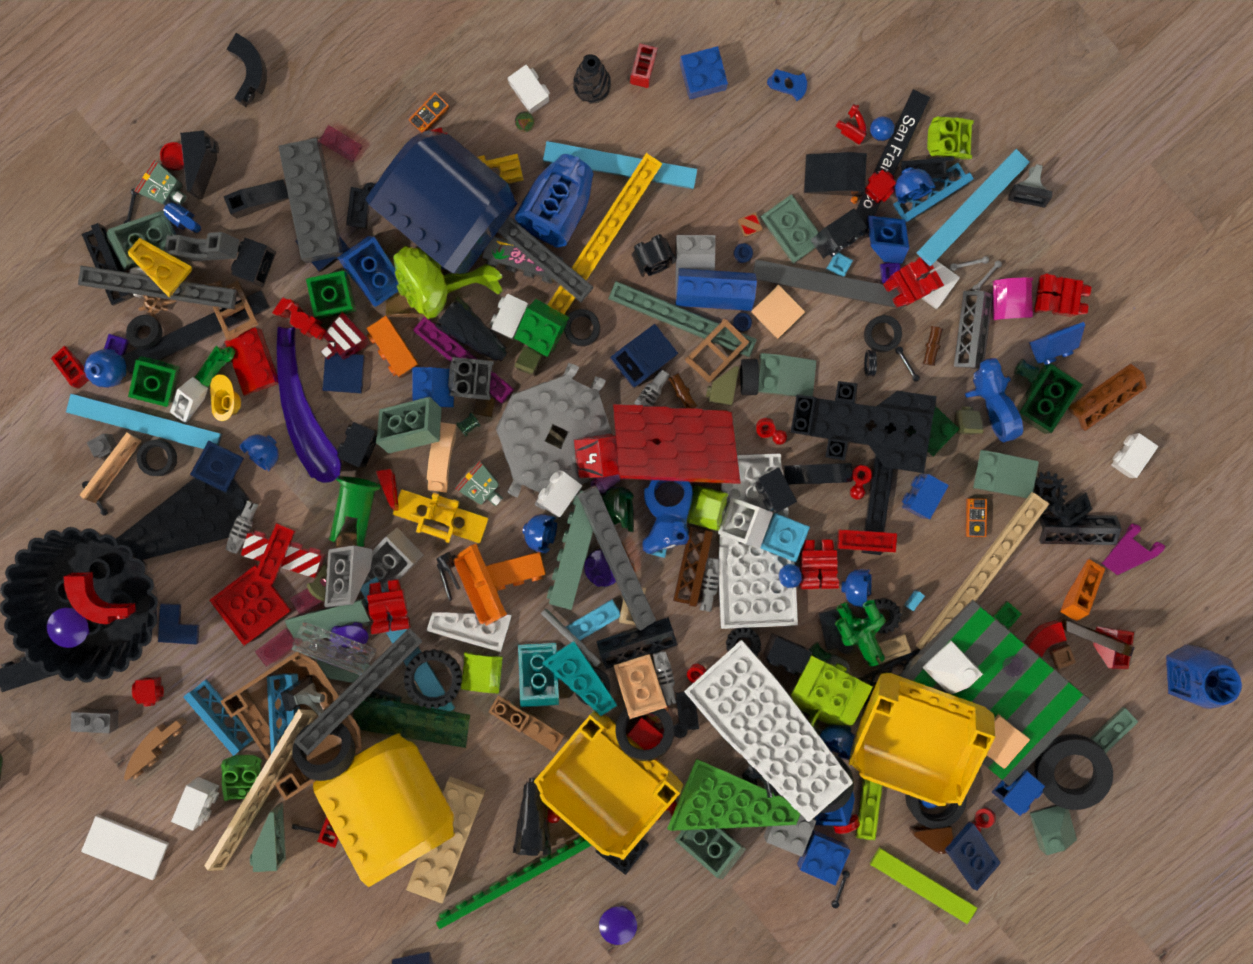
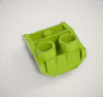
[927,116,974,160]
[687,485,729,531]
[461,652,503,694]

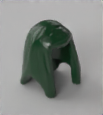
[602,486,634,532]

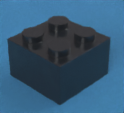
[811,208,867,259]
[231,237,276,287]
[337,422,377,467]
[753,467,797,513]
[763,633,812,675]

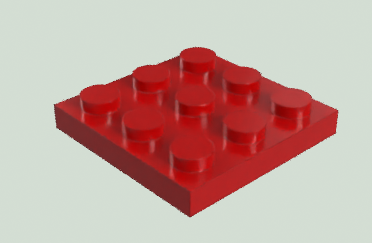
[209,565,292,646]

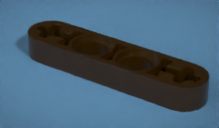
[1062,618,1135,656]

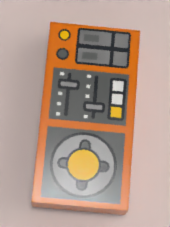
[409,92,449,133]
[966,498,987,537]

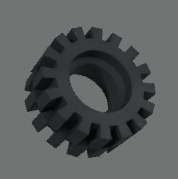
[865,598,902,634]
[726,628,762,657]

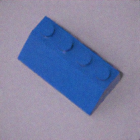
[675,268,757,311]

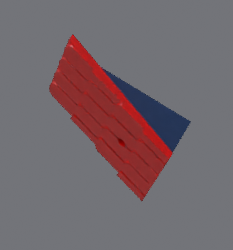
[613,404,741,484]

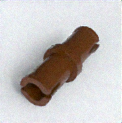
[922,326,943,366]
[668,373,698,409]

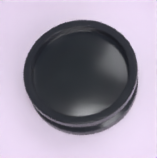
[864,350,877,377]

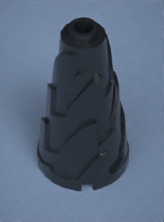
[573,54,611,104]
[435,296,508,362]
[513,777,551,856]

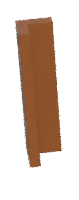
[1069,364,1147,431]

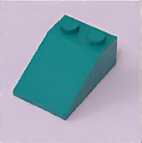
[518,643,559,707]

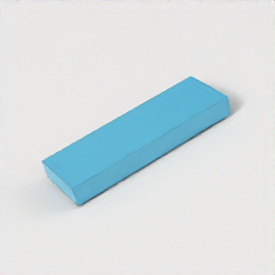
[565,599,620,640]

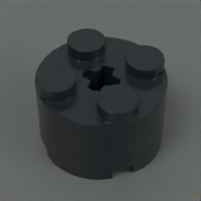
[631,234,676,277]

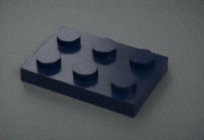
[945,822,1001,891]

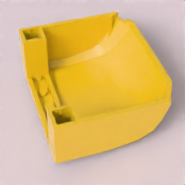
[848,673,996,806]
[534,710,683,860]
[313,733,455,887]

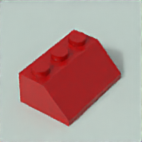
[225,327,279,396]

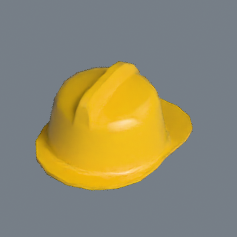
[210,374,241,421]

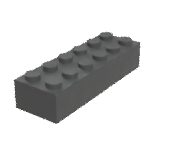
[278,138,344,264]

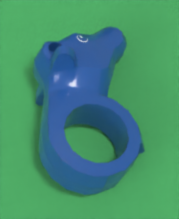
[965,358,1023,443]
[642,480,693,554]

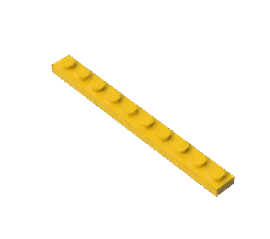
[548,153,662,315]

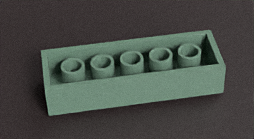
[547,490,603,610]

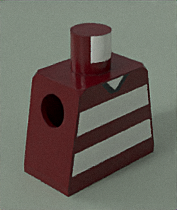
[320,312,370,360]

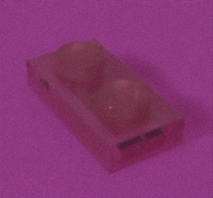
[319,125,363,163]
[290,579,326,615]
[255,628,298,667]

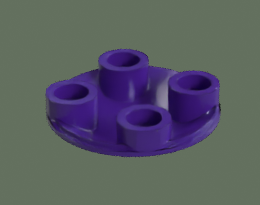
[584,549,616,587]
[47,607,90,648]
[329,622,369,650]
[599,906,637,945]

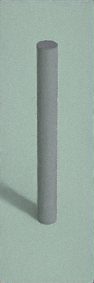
[540,608,601,667]

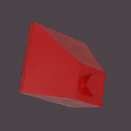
[1093,626,1134,669]

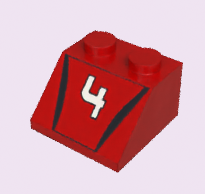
[574,433,619,478]

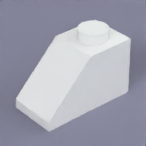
[170,377,208,424]

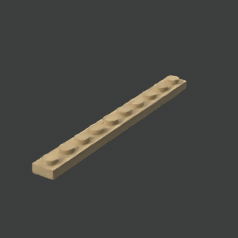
[916,492,1049,650]
[204,709,317,871]

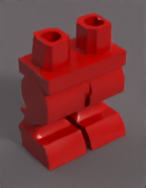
[883,257,945,308]
[1034,274,1092,317]
[272,297,327,341]
[799,539,839,589]
[367,579,411,634]

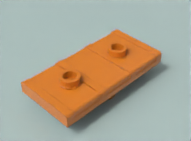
[453,543,507,626]

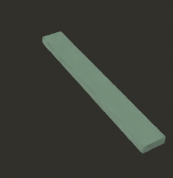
[608,281,757,357]

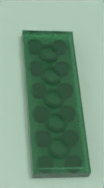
[353,697,471,748]

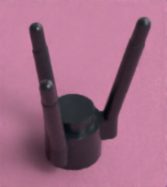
[436,552,460,601]

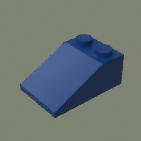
[337,236,398,307]
[1029,322,1085,365]

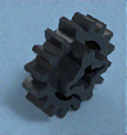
[1025,471,1068,513]

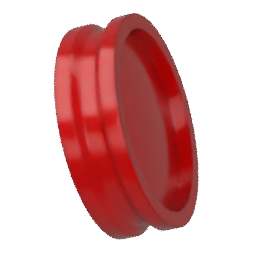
[160,142,184,171]
[833,814,860,834]

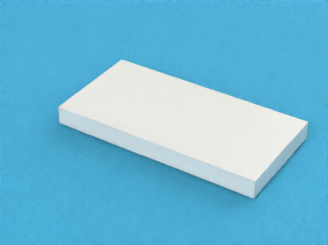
[81,815,169,880]

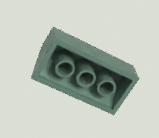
[285,598,373,642]

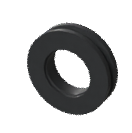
[1035,734,1113,810]

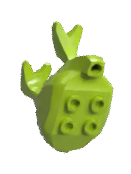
[393,246,503,319]

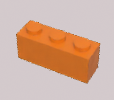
[366,316,420,378]
[486,552,546,591]

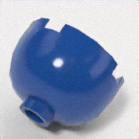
[895,167,935,203]
[84,349,126,388]
[239,434,279,472]
[522,514,557,554]
[841,569,872,607]
[820,725,855,760]

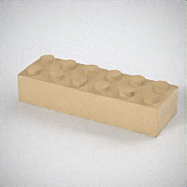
[406,776,485,903]

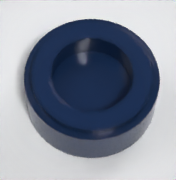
[734,243,753,263]
[733,313,752,332]

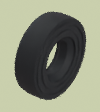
[126,315,163,350]

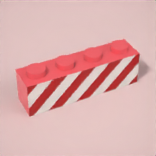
[241,530,325,578]

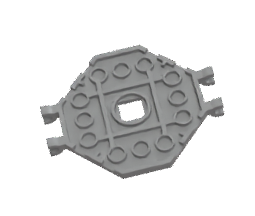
[496,363,612,510]

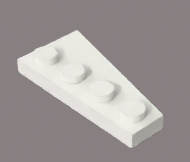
[427,612,512,652]

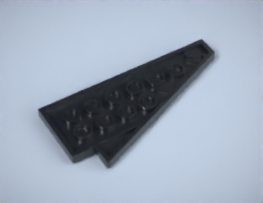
[116,478,253,560]

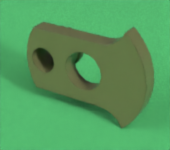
[307,565,327,601]

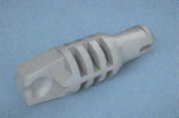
[634,369,670,406]
[226,500,259,554]
[700,558,719,612]
[653,651,677,705]

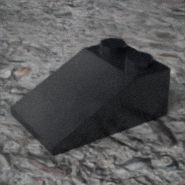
[180,130,219,200]
[804,152,867,197]

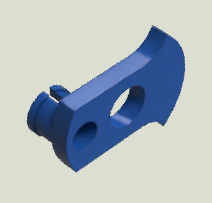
[767,69,807,101]

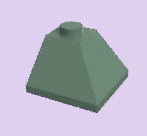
[1030,805,1077,855]

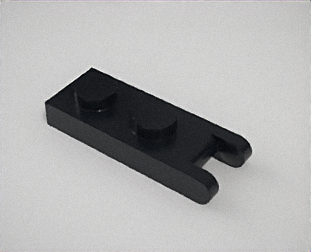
[901,156,955,178]

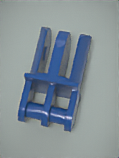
[164,203,201,233]

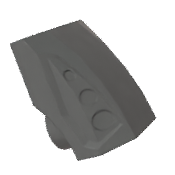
[448,357,494,400]

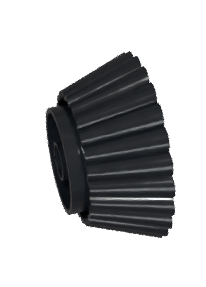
[0,527,158,683]

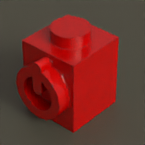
[865,170,896,203]
[132,677,164,707]

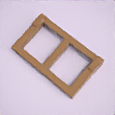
[212,280,259,341]
[684,318,749,383]

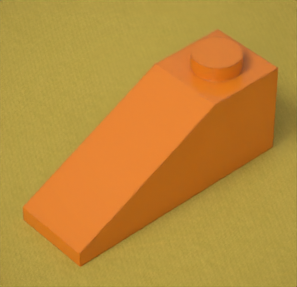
[1060,559,1105,622]

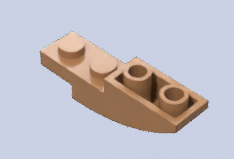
[489,695,565,752]
[124,717,187,781]

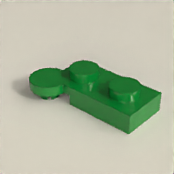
[195,346,235,387]

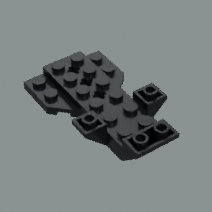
[790,381,937,473]

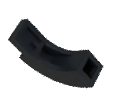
[226,33,267,107]
[784,463,852,485]

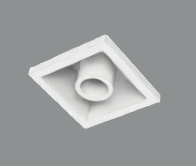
[922,641,983,695]

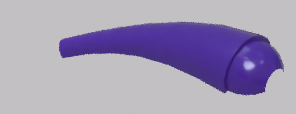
[277,327,342,483]

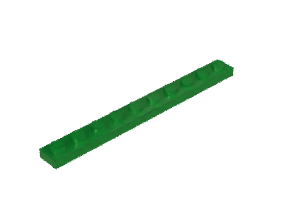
[436,835,592,930]

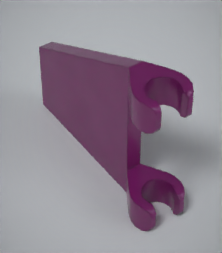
[1101,523,1165,575]

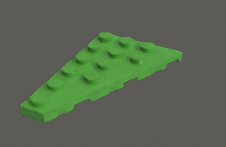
[667,759,801,831]

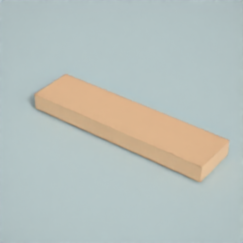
[80,432,142,503]

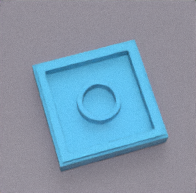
[760,512,810,562]

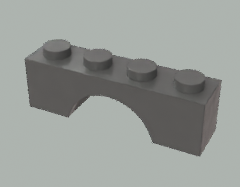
[164,232,239,262]

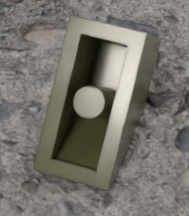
[514,347,543,376]
[706,366,739,406]
[955,407,983,435]

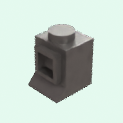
[86,433,117,461]

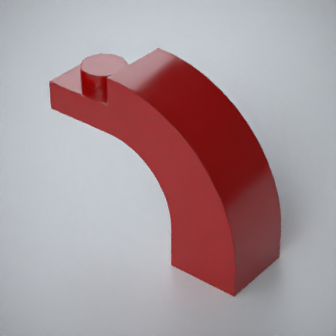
[64,572,135,624]
[1024,620,1067,657]

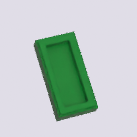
[993,601,1022,629]

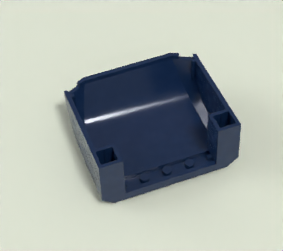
[365,130,518,273]

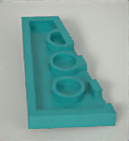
[542,641,617,716]

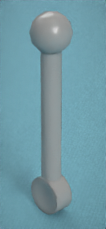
[950,256,989,271]
[972,261,1002,291]

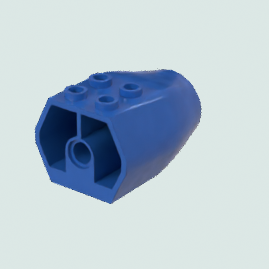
[515,154,594,248]
[1166,645,1242,709]

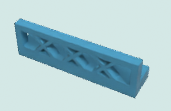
[893,163,974,223]
[267,673,300,754]
[183,679,253,756]

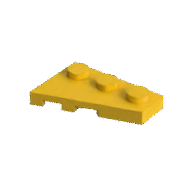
[128,238,192,298]

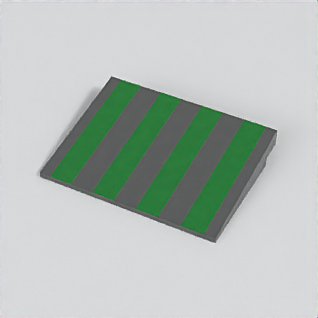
[899,599,1091,786]

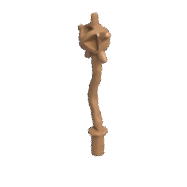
[138,280,223,318]

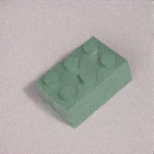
[376,397,442,453]

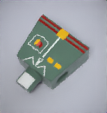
[134,160,187,206]
[455,461,503,507]

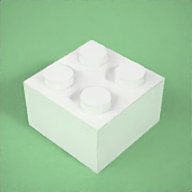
[171,777,219,831]

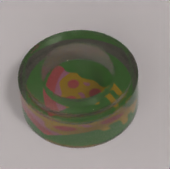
[515,111,534,132]

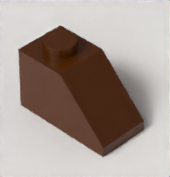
[909,825,953,854]

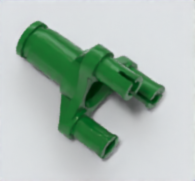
[835,600,886,666]

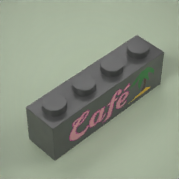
[483,237,564,284]

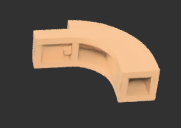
[427,422,456,493]

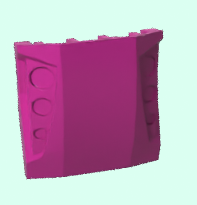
[992,277,1033,320]

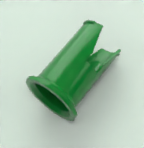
[328,476,381,547]

